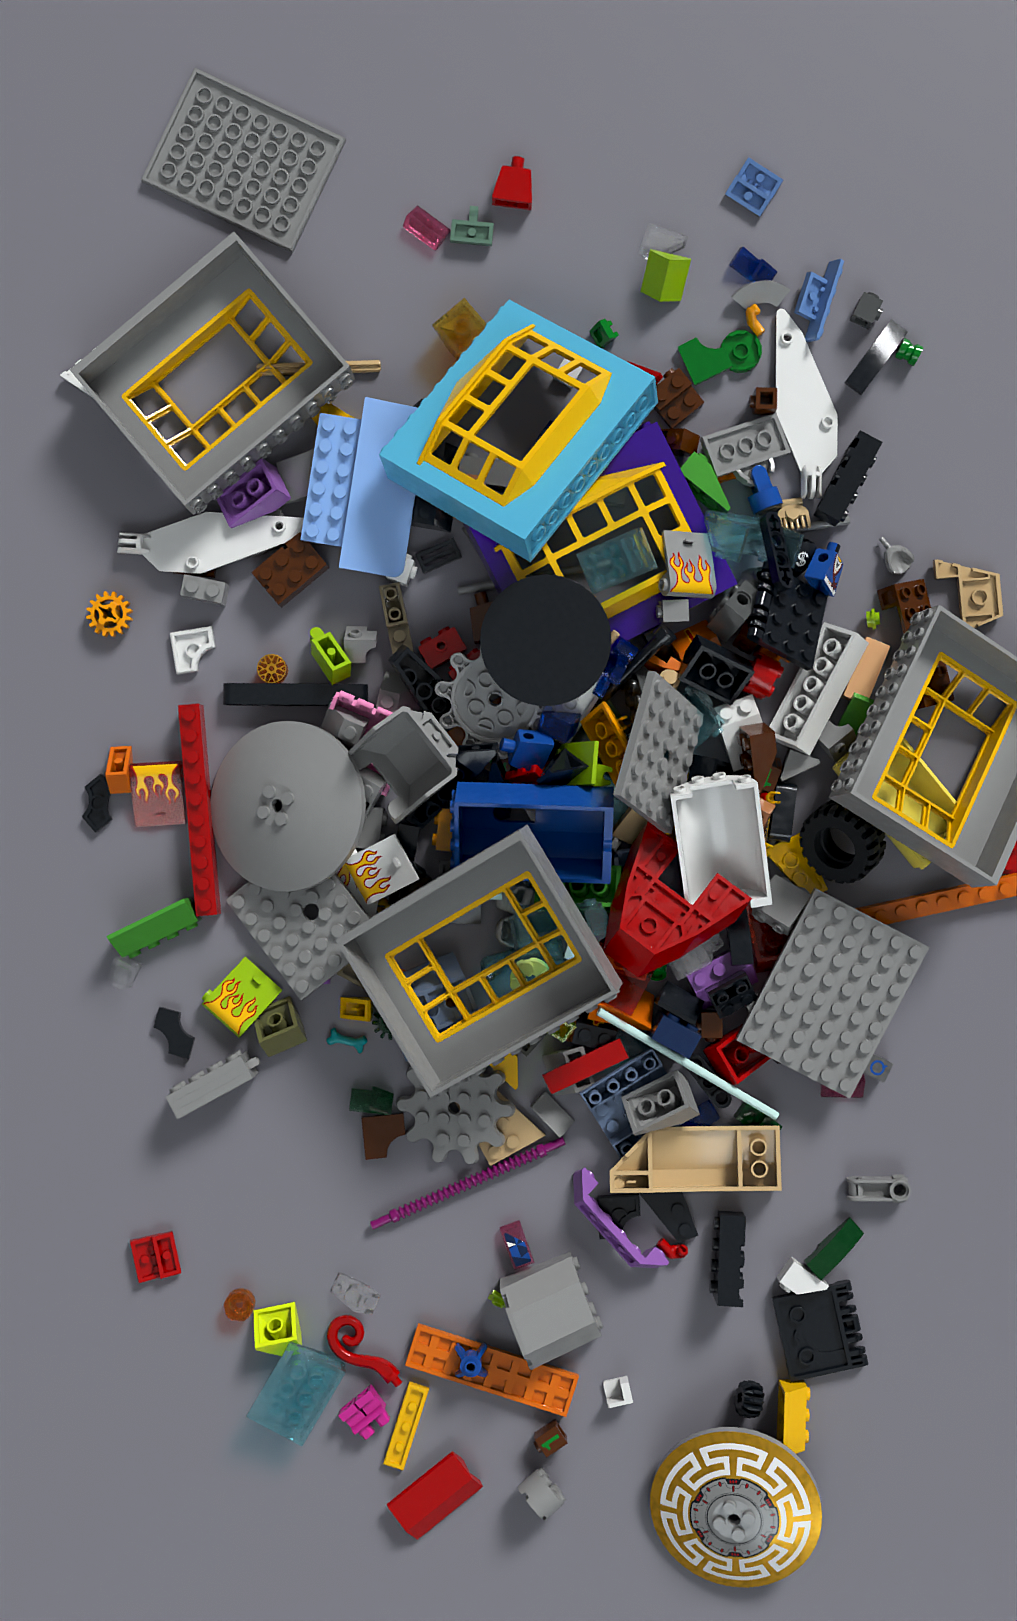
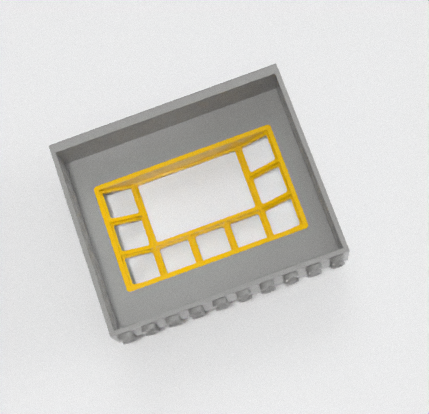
[70,232,355,515]
[829,605,1017,888]
[335,825,622,1098]

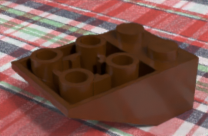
[737,722,777,797]

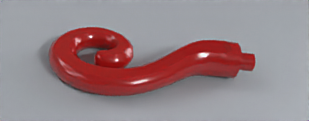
[327,1315,402,1387]

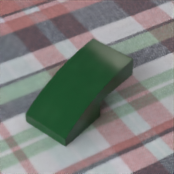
[734,1102,783,1130]

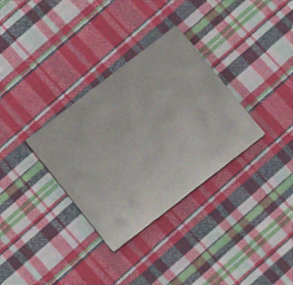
[141,68,346,253]

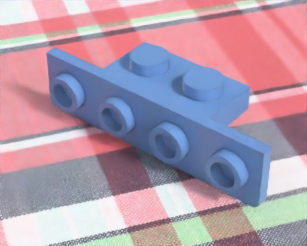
[794,259,844,342]

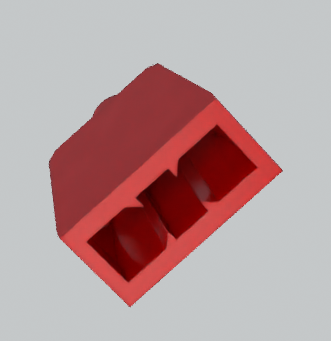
[492,156,532,210]

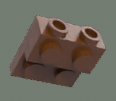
[654,368,704,429]

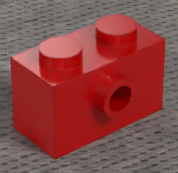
[418,626,467,670]

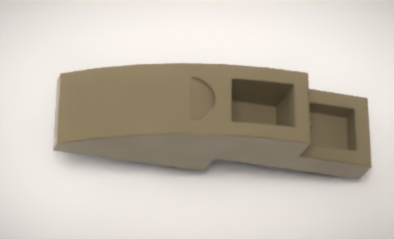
[379,582,414,654]

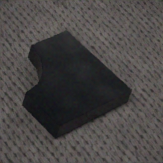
[597,1193,641,1239]

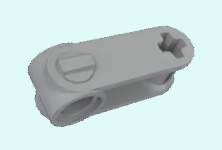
[846,1174,911,1203]

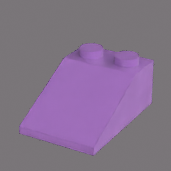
[217,458,291,528]

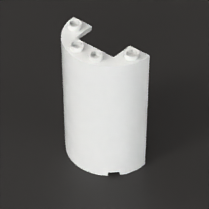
[670,772,772,908]

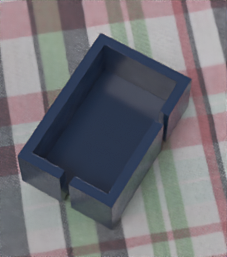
[646,1009,702,1059]

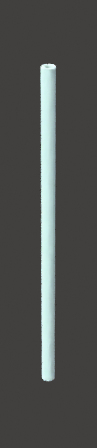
[596,1007,779,1120]

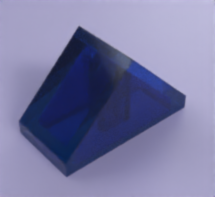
[537,711,582,743]

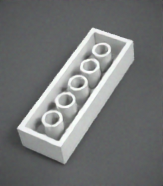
[769,622,869,756]

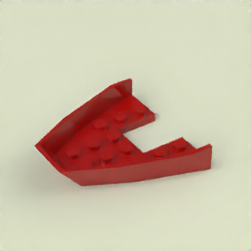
[603,821,752,977]

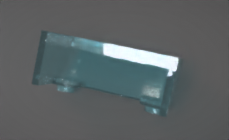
[704,510,804,568]
[509,898,609,951]

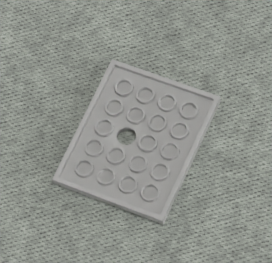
[613,671,704,834]
[226,873,370,1000]

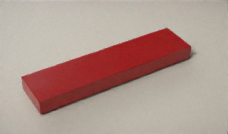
[542,1038,629,1094]

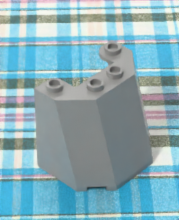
[348,706,458,824]
[500,1251,603,1370]

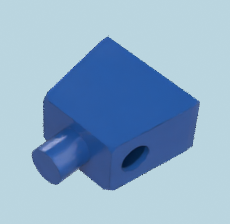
[499,729,554,771]

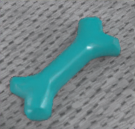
[326,1027,368,1054]

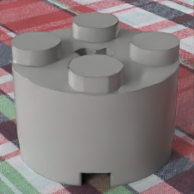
[517,1467,566,1521]

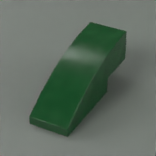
[804,1217,864,1280]

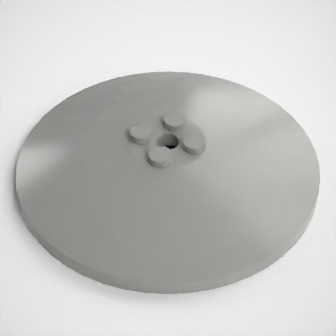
[210,721,366,891]

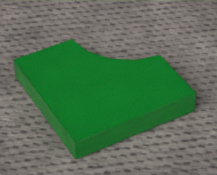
[677,338,733,386]

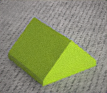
[640,249,691,302]

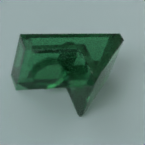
[349,1086,394,1115]

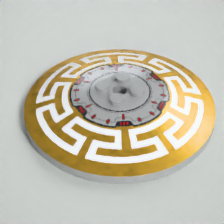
[650,1427,822,1588]

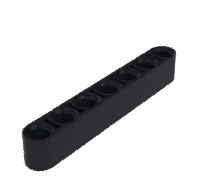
[223,683,368,706]

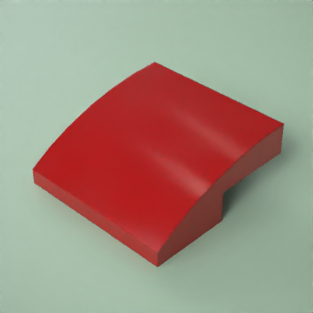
[130,1231,181,1283]

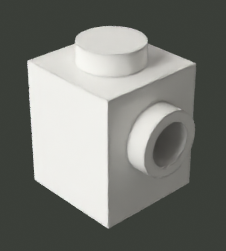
[386,554,418,587]

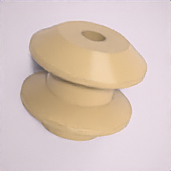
[660,669,680,689]

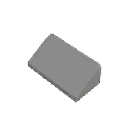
[530,1091,575,1138]

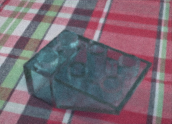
[576,527,658,595]

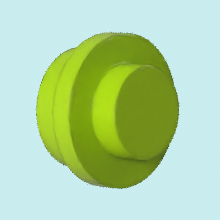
[866,608,880,630]

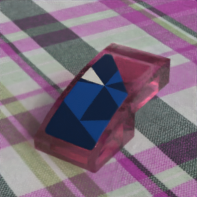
[500,1220,535,1270]

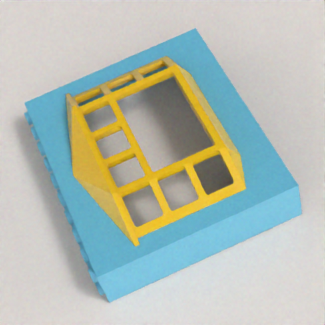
[379,300,658,562]

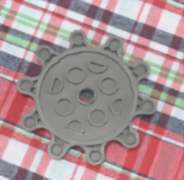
[435,645,556,759]
[396,1067,515,1165]

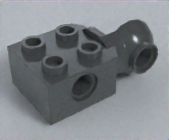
[706,567,769,642]

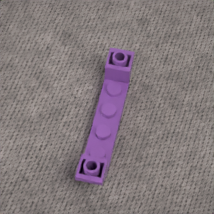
[573,1167,669,1268]

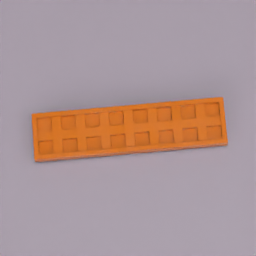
[405,1323,579,1417]

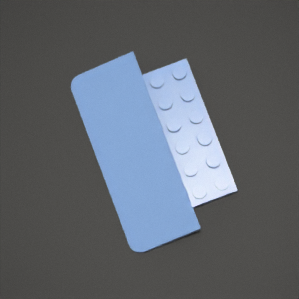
[300,397,417,577]

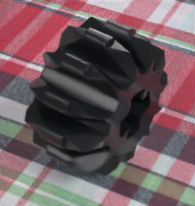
[734,1380,765,1419]

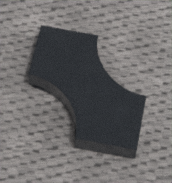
[82,774,113,833]
[154,1007,195,1059]

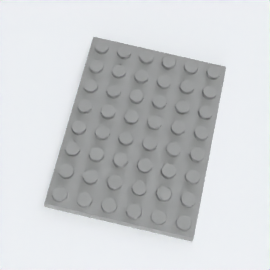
[735,888,930,1099]

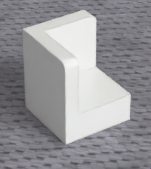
[603,1376,633,1408]

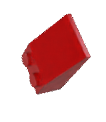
[703,1024,771,1085]

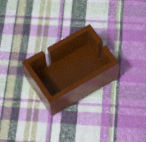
[251,532,329,608]

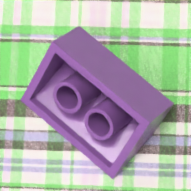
[684,949,759,1010]

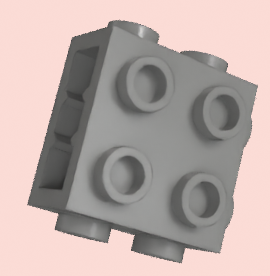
[752,874,811,936]

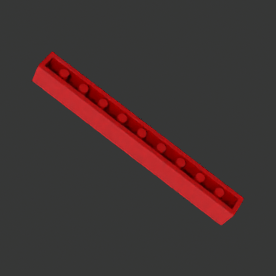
[178,704,221,916]

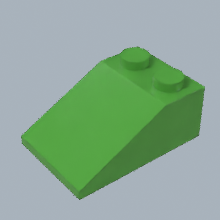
[680,451,731,519]

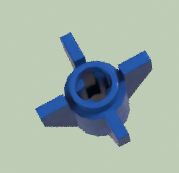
[454,1342,488,1378]

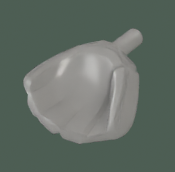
[879,537,914,575]

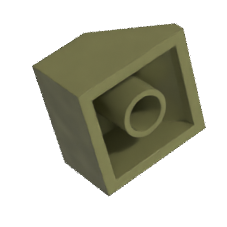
[254,996,307,1057]

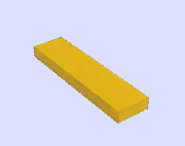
[383,1381,429,1470]

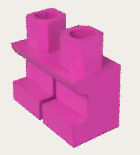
[338,1384,390,1440]

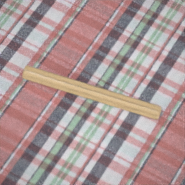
[256,360,381,376]

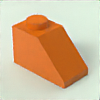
[105,746,134,794]

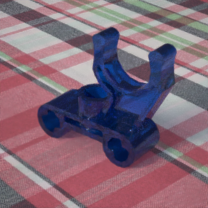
[592,636,638,699]

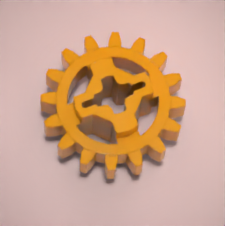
[86,591,133,637]

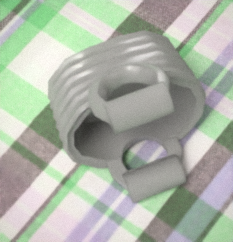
[496,881,535,916]

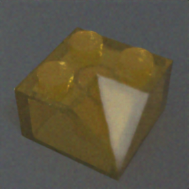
[432,298,486,361]

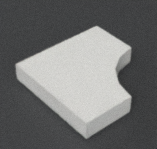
[170,626,216,675]

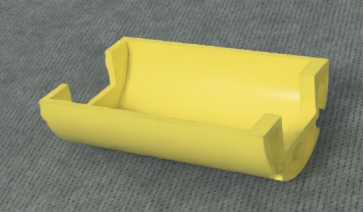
[832,738,956,870]

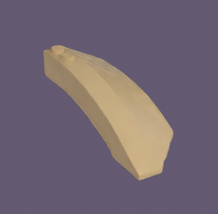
[610,1126,782,1193]

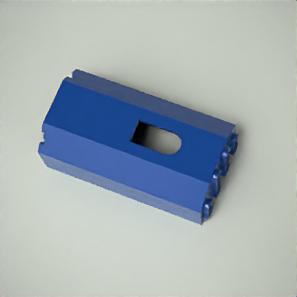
[450,782,614,884]

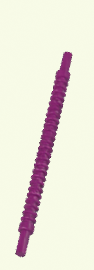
[370,1137,566,1230]

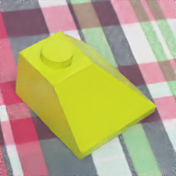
[253,1302,302,1356]

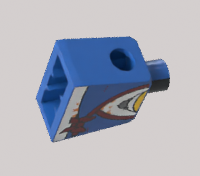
[804,542,843,597]

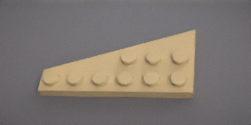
[455,1090,546,1166]

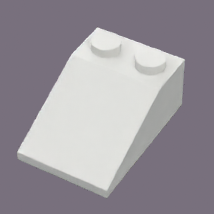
[711,694,763,772]

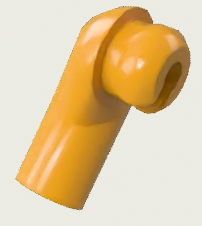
[745,304,765,337]

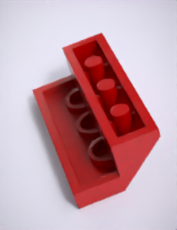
[387,1451,483,1540]

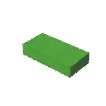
[837,692,874,736]

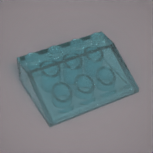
[246,1341,346,1446]

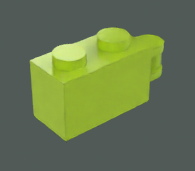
[310,627,351,685]

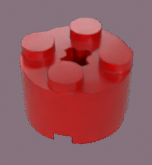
[742,651,784,700]

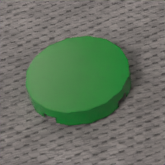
[720,330,762,373]

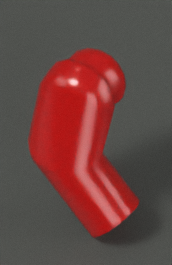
[656,1238,688,1259]

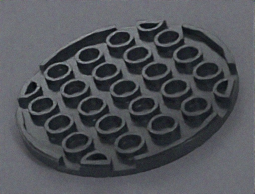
[480,574,611,706]

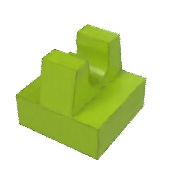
[593,763,613,787]

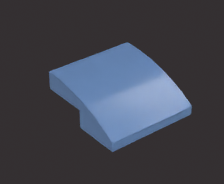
[725,157,784,217]

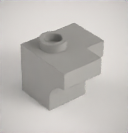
[344,626,377,663]
[817,720,857,763]

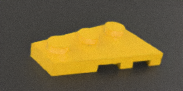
[766,833,828,894]

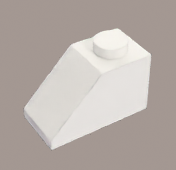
[777,1257,829,1294]

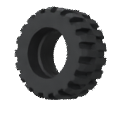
[799,800,886,884]

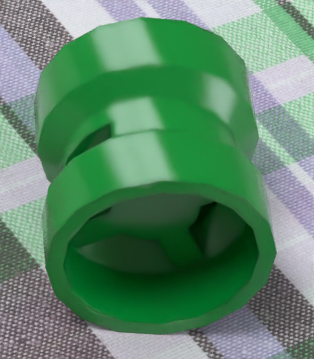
[895,338,923,366]

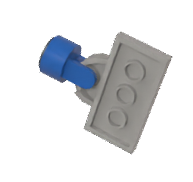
[700,413,791,517]

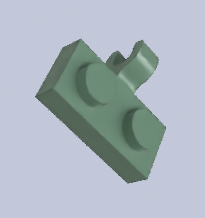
[450,206,494,246]

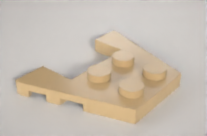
[933,559,1003,628]

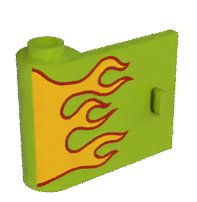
[201,957,282,1038]

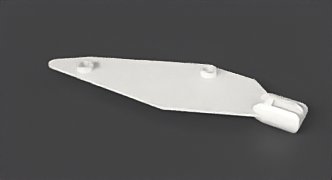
[775,309,838,499]
[117,512,304,574]

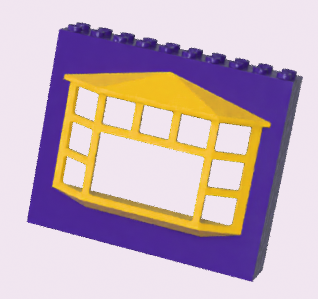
[463,421,738,649]

